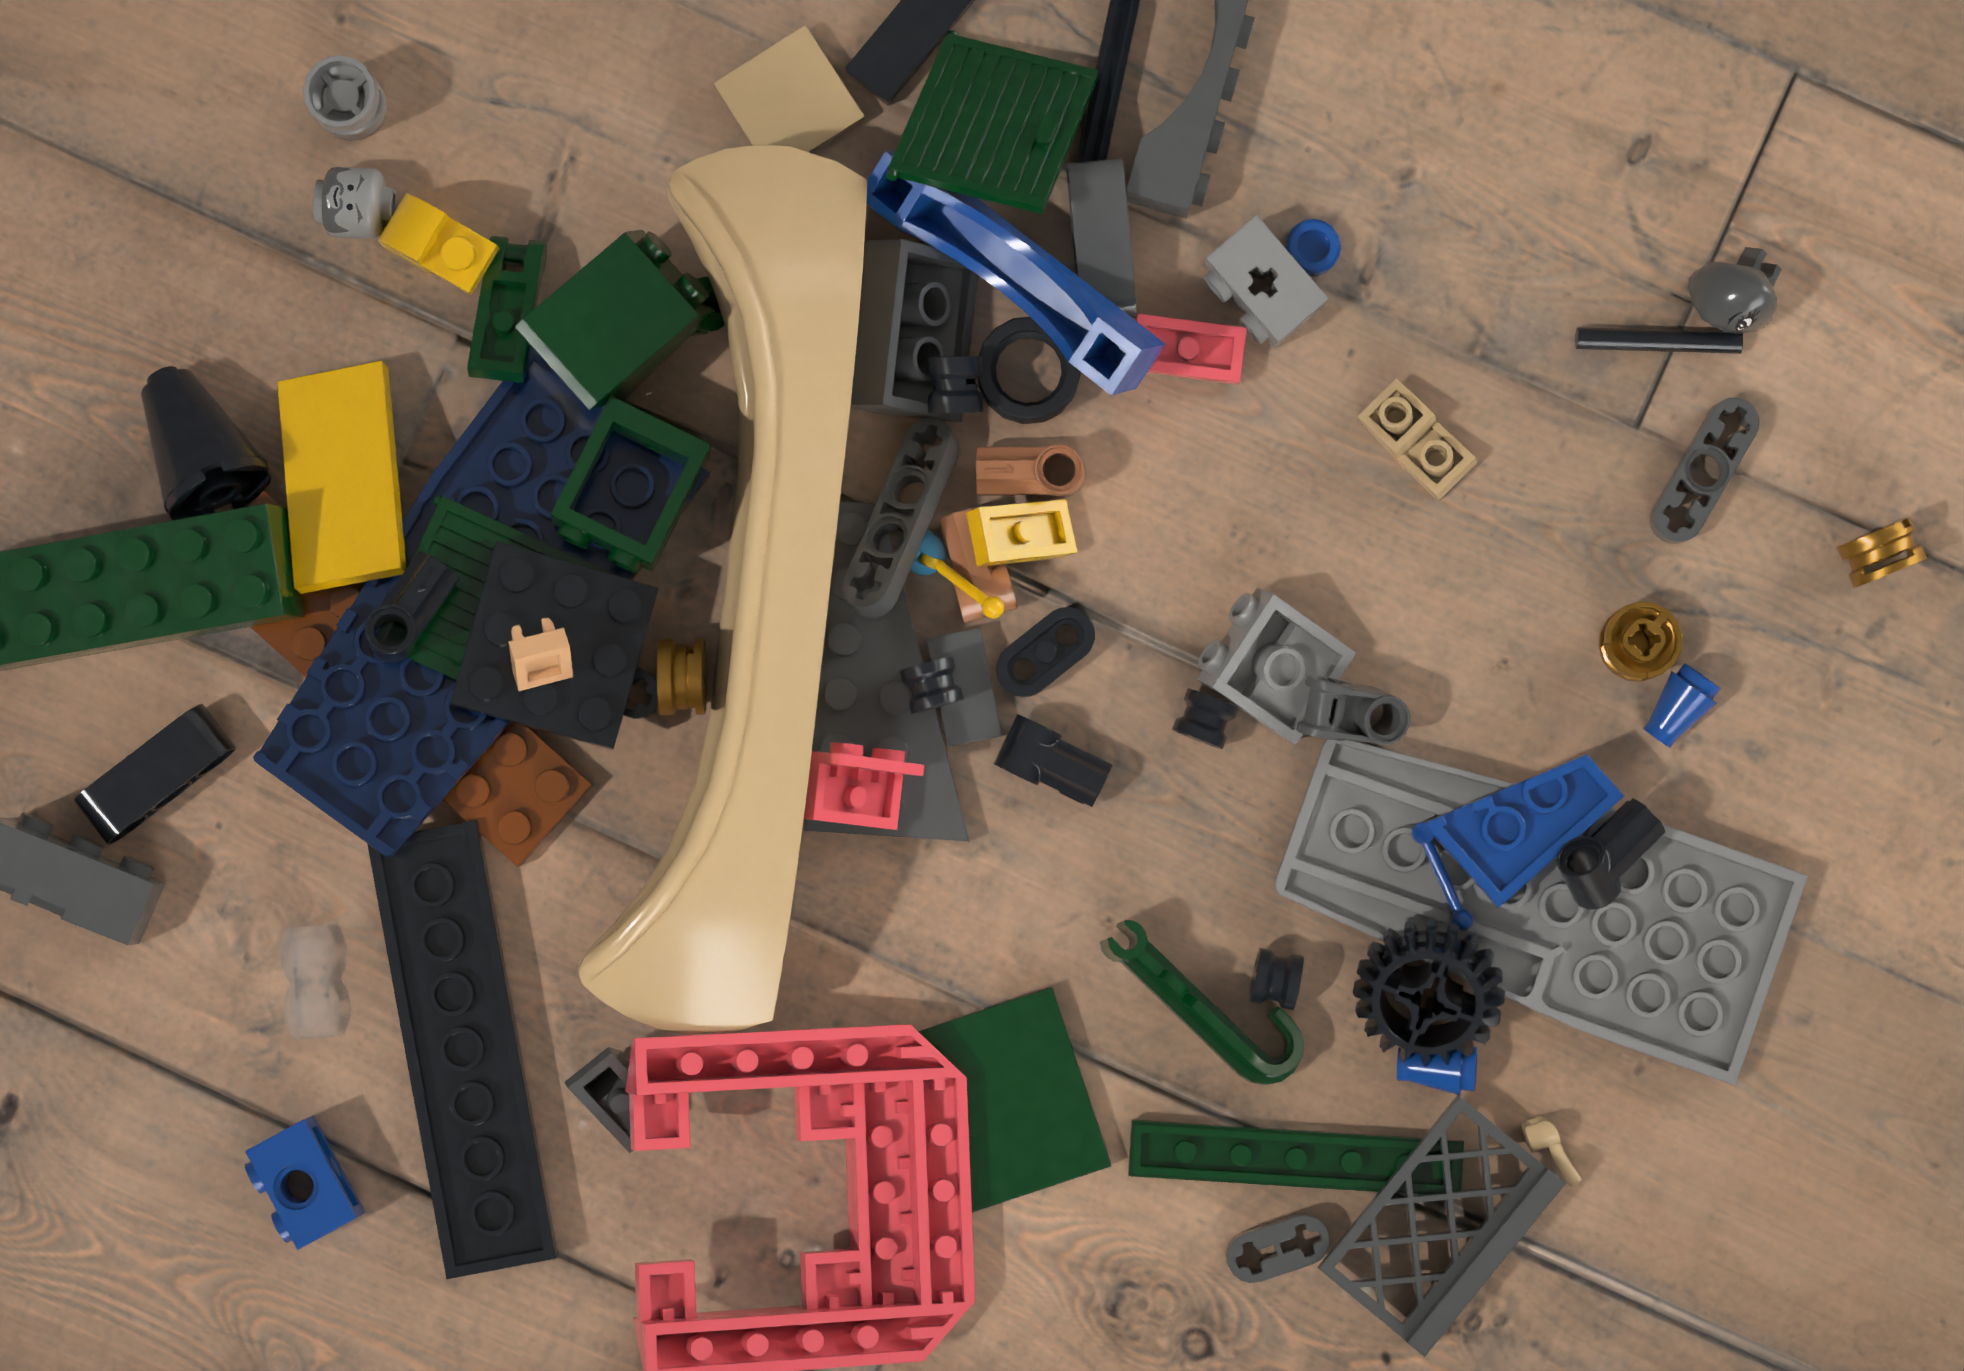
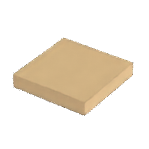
[713,25,865,153]

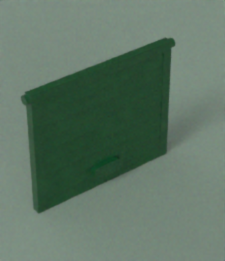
[886,30,1099,214]
[375,494,614,680]
[918,987,1112,1213]

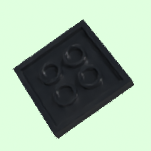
[450,541,659,750]

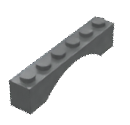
[1126,0,1255,219]

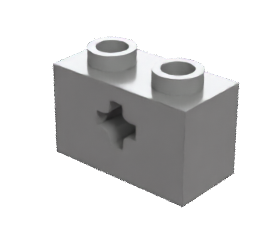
[1203,215,1329,349]

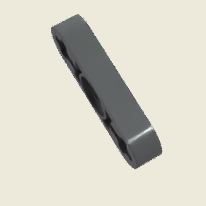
[1650,398,1760,544]

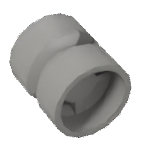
[303,55,387,141]

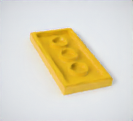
[277,361,407,594]

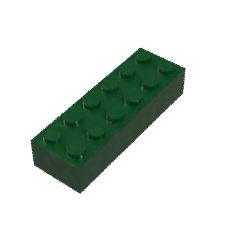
[0,504,305,671]

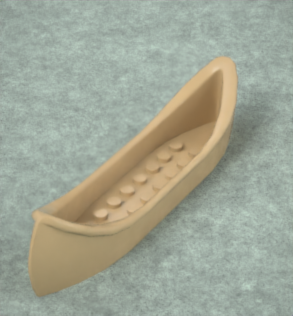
[578,145,867,1035]

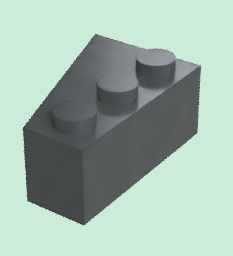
[0,812,166,945]

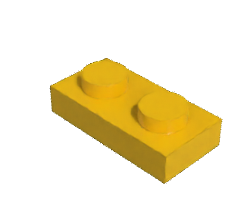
[966,499,1077,567]

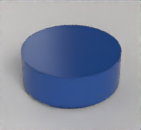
[1285,219,1341,277]

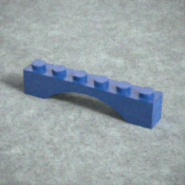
[866,150,1166,396]

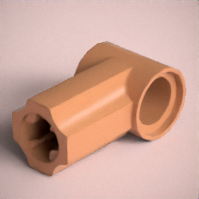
[976,444,1086,498]
[939,506,1018,624]

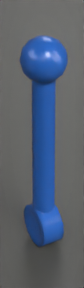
[1411,822,1473,931]

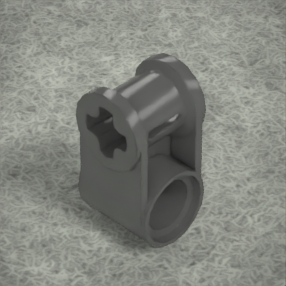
[1296,675,1410,745]

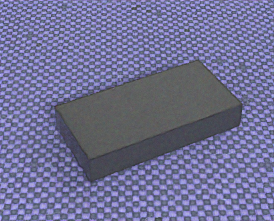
[926,628,1002,747]

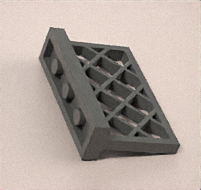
[1317,1095,1566,1357]

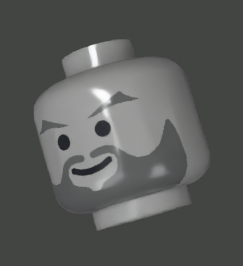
[313,167,397,239]

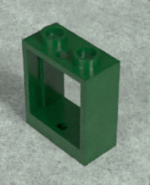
[550,396,711,573]

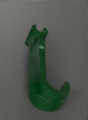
[1100,920,1304,1085]

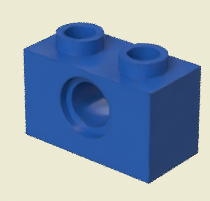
[245,1115,365,1250]

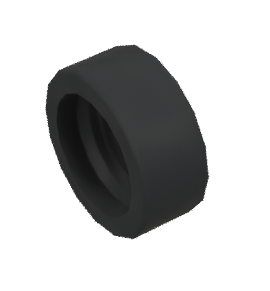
[978,316,1081,424]

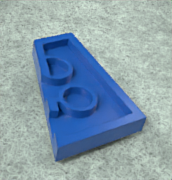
[1422,754,1624,907]

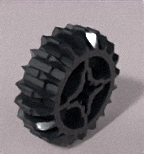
[1353,917,1505,1068]

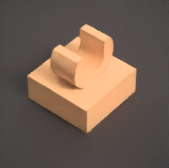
[509,617,573,691]

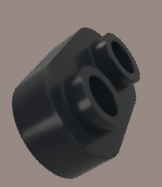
[996,607,1095,697]

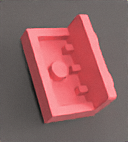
[804,742,925,830]

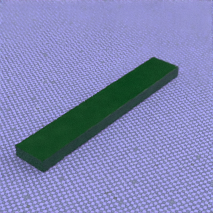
[1128,1119,1464,1195]

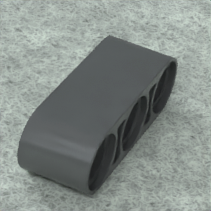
[1066,158,1137,318]

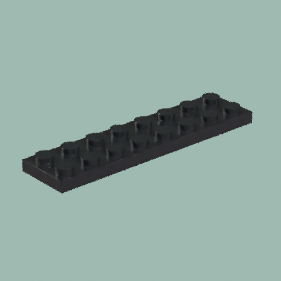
[367,820,558,1279]

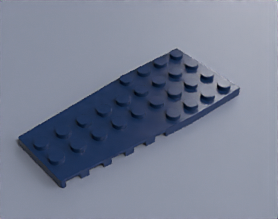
[253,345,710,858]

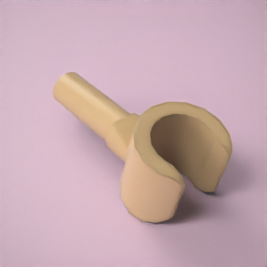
[1520,1116,1582,1186]

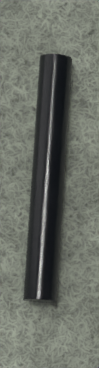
[1575,327,1743,354]

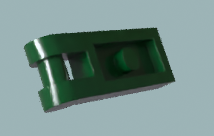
[467,236,547,383]

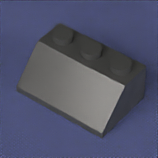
[850,239,978,422]

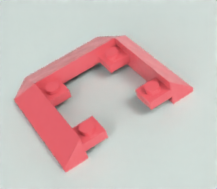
[625,1024,975,1371]

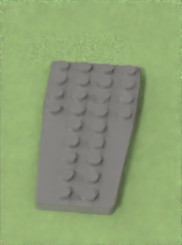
[1274,739,1808,1085]

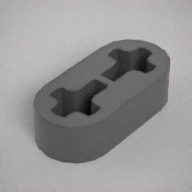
[1225,1213,1330,1283]

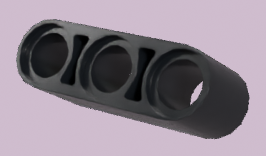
[74,704,236,845]

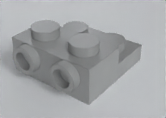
[1197,588,1356,745]

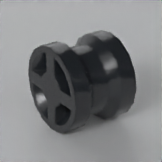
[900,656,964,714]
[1172,688,1239,749]
[1249,948,1304,1010]

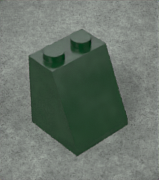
[515,230,715,410]

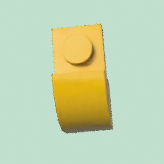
[378,193,499,296]

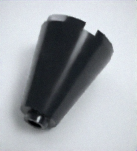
[141,366,271,521]

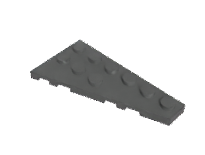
[804,501,970,842]

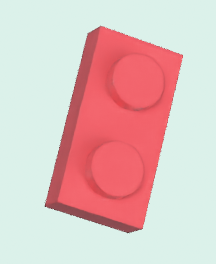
[1136,313,1247,385]

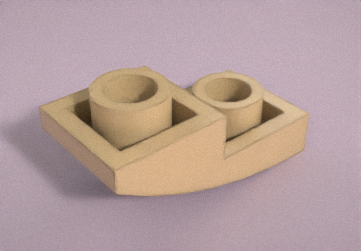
[1357,378,1477,501]

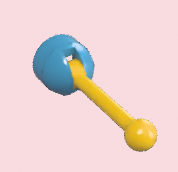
[899,529,1004,619]

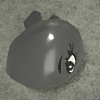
[1688,247,1782,334]

